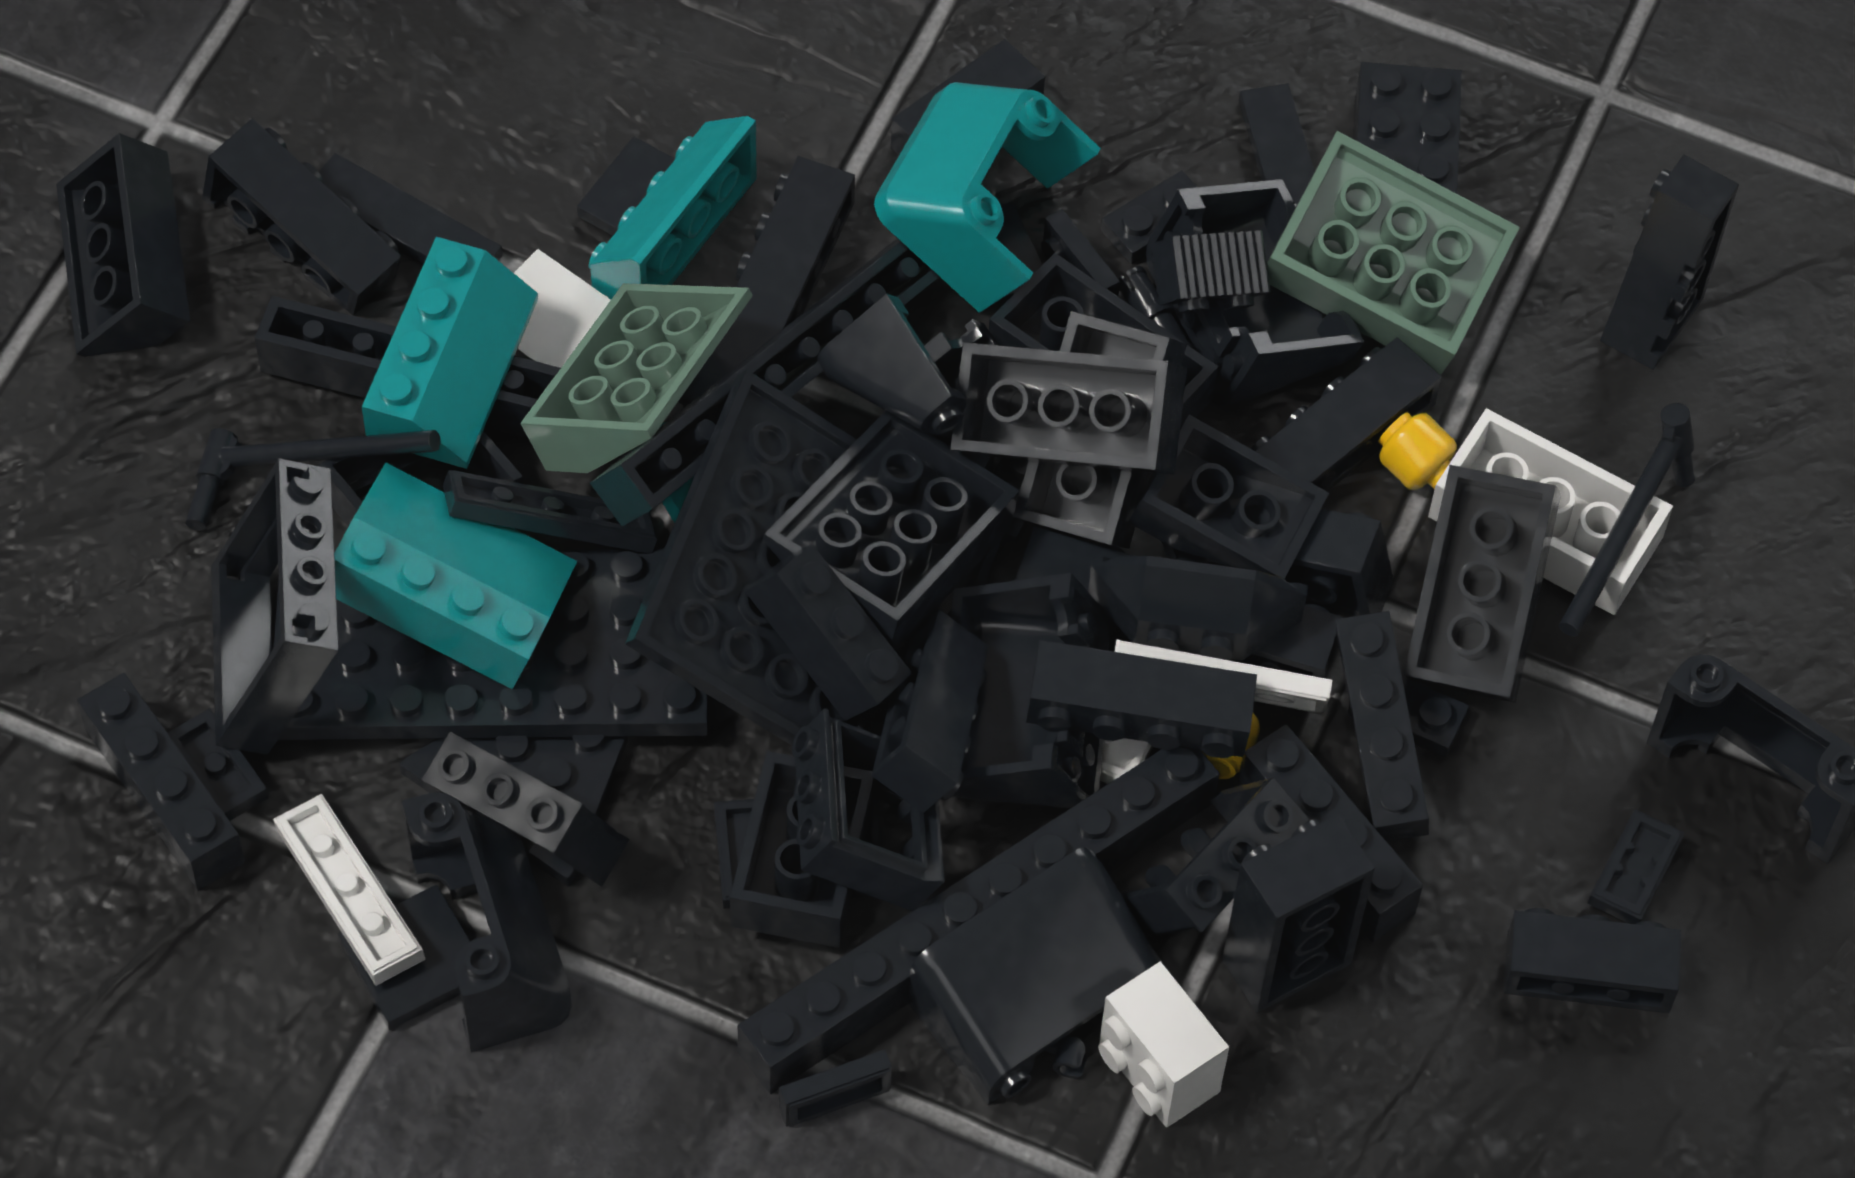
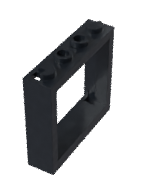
[211,459,338,755]

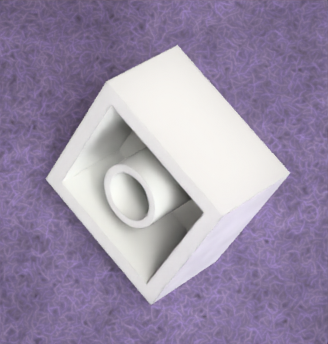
[1098,961,1229,1128]

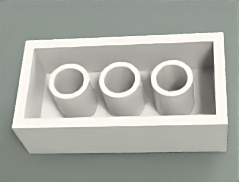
[1428,408,1673,615]

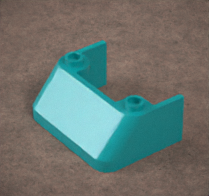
[874,82,1101,313]

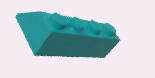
[588,116,757,299]
[362,237,538,469]

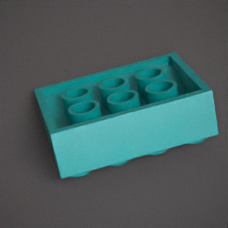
[334,463,577,689]

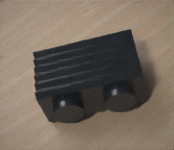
[1150,230,1270,313]

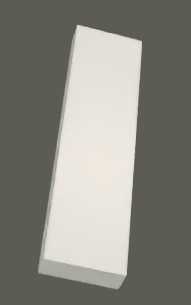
[273,794,425,986]

